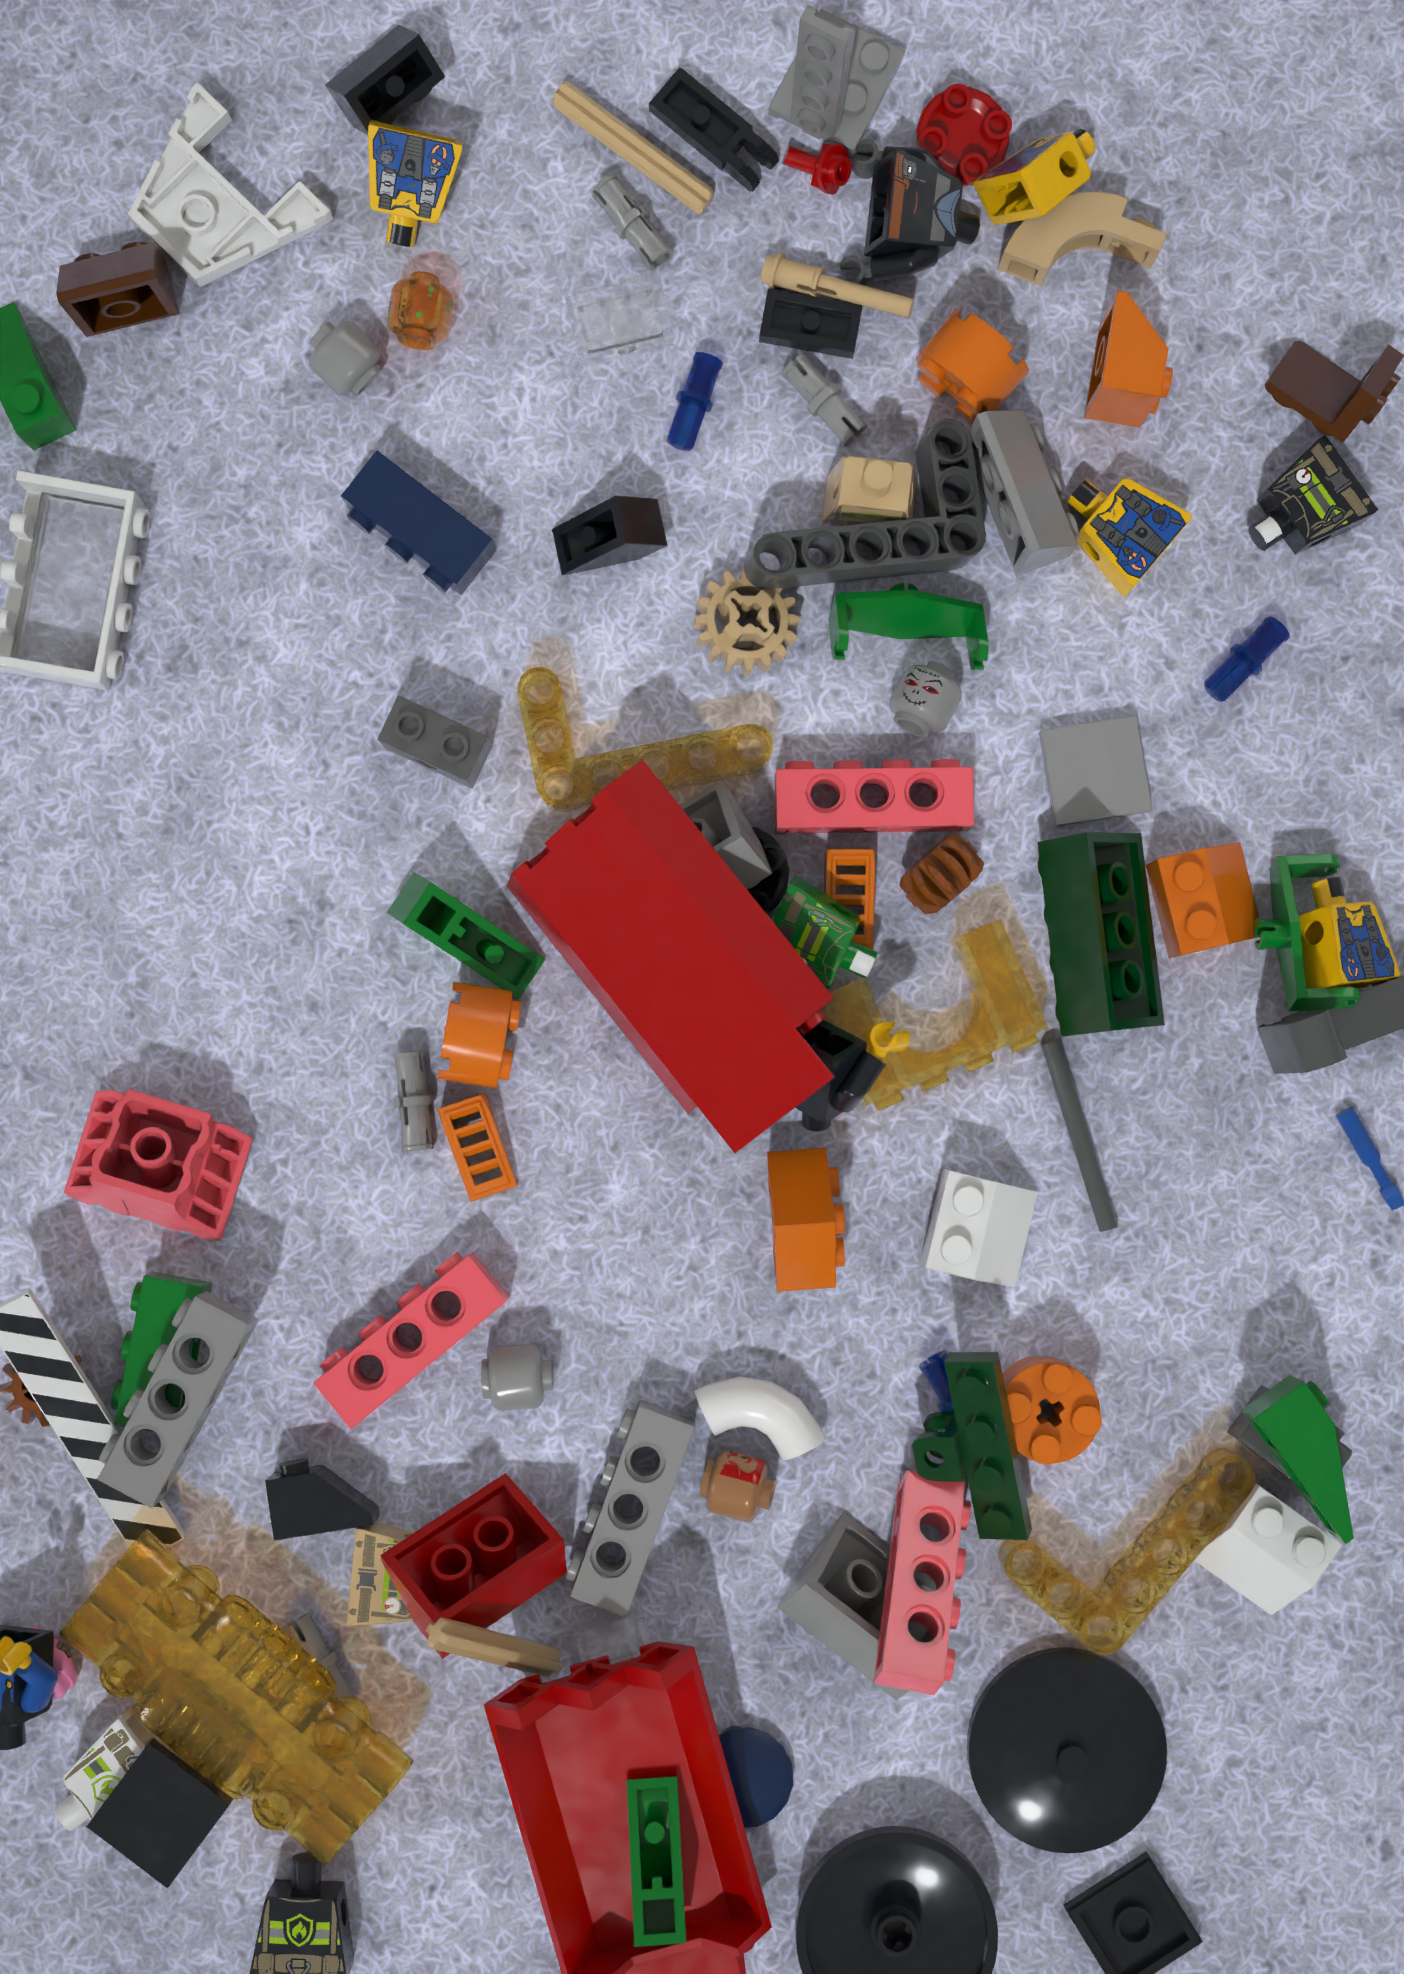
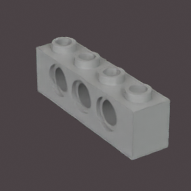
[97,1291,259,1508]
[565,1400,695,1618]

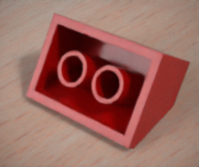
[380,1473,567,1659]

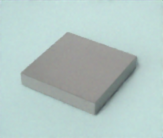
[1039,715,1153,827]

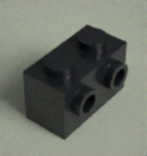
[325,25,445,135]

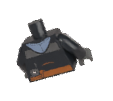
[840,139,980,285]

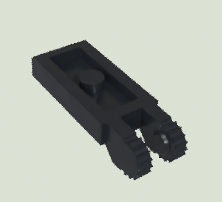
[649,67,779,192]

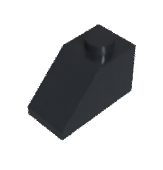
[552,495,668,575]
[265,1459,380,1541]

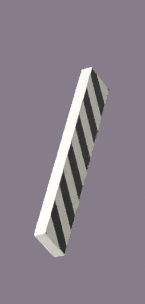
[0,1288,185,1564]

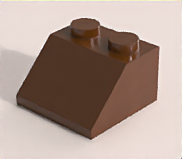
[56,242,179,337]

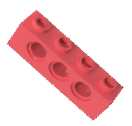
[774,759,974,834]
[313,1252,510,1429]
[873,1470,971,1696]

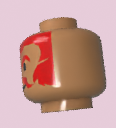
[700,1450,776,1522]

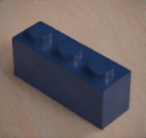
[341,450,497,595]

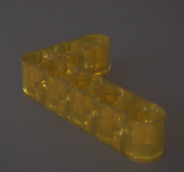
[517,667,773,812]
[998,1448,1256,1655]

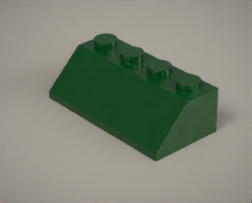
[1037,832,1165,1037]

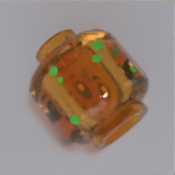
[387,271,454,350]

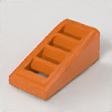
[824,849,875,950]
[437,1093,518,1202]

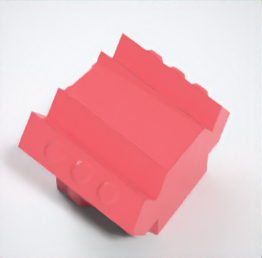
[64,1089,253,1241]

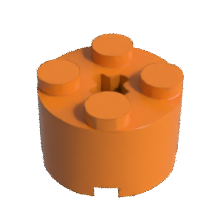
[916,308,1029,425]
[437,981,521,1088]
[1003,1356,1102,1465]

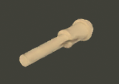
[761,252,915,318]

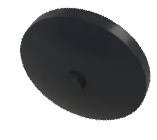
[967,1647,1167,1854]
[795,1826,998,1974]

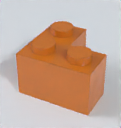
[767,1148,845,1292]

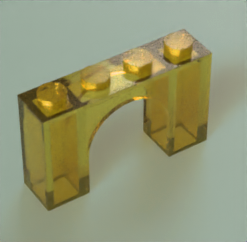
[821,919,1048,1111]

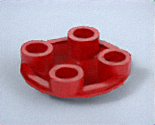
[916,84,1012,186]

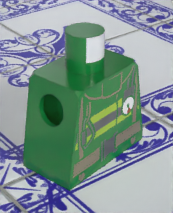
[773,875,878,988]

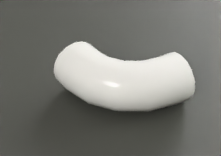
[694,1376,826,1461]

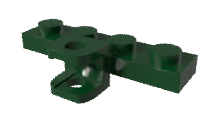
[912,1352,1032,1540]

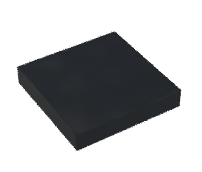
[86,1738,233,1889]
[1063,1851,1203,1974]

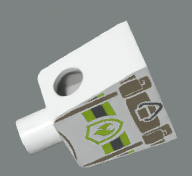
[55,1706,155,1831]

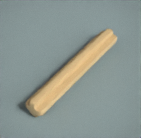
[553,82,714,214]
[425,1617,564,1677]

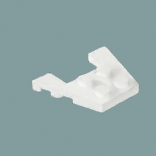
[128,82,333,287]

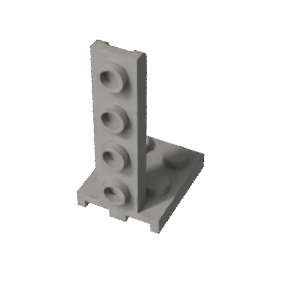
[768,5,905,157]

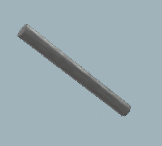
[1041,1039,1118,1232]

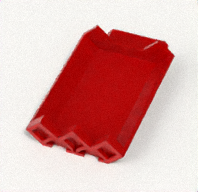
[506,759,834,1153]
[483,1641,772,1974]

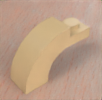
[997,192,1167,287]

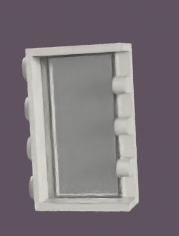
[0,470,150,691]

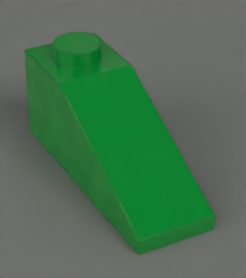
[0,302,77,451]
[387,872,546,1000]
[1242,1375,1354,1544]
[626,1776,686,1947]

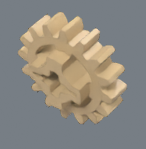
[693,567,800,676]

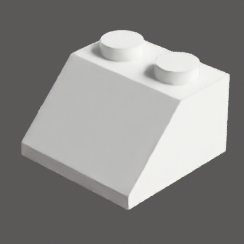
[920,1168,1038,1287]
[1189,1476,1342,1615]

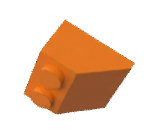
[1084,290,1173,427]
[1145,842,1259,959]

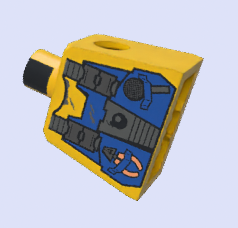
[368,120,463,247]
[972,129,1095,226]
[1067,478,1193,597]
[1299,877,1401,989]

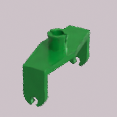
[828,583,989,670]
[1254,854,1361,1011]

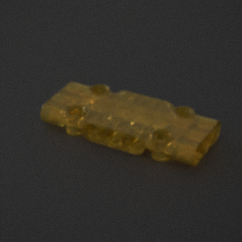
[59,1529,414,1866]

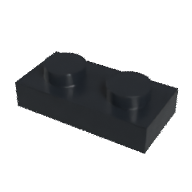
[759,289,863,359]

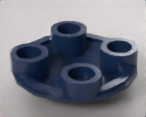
[719,1726,794,1828]

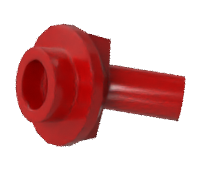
[782,144,852,195]

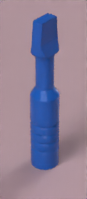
[1335,1107,1404,1211]

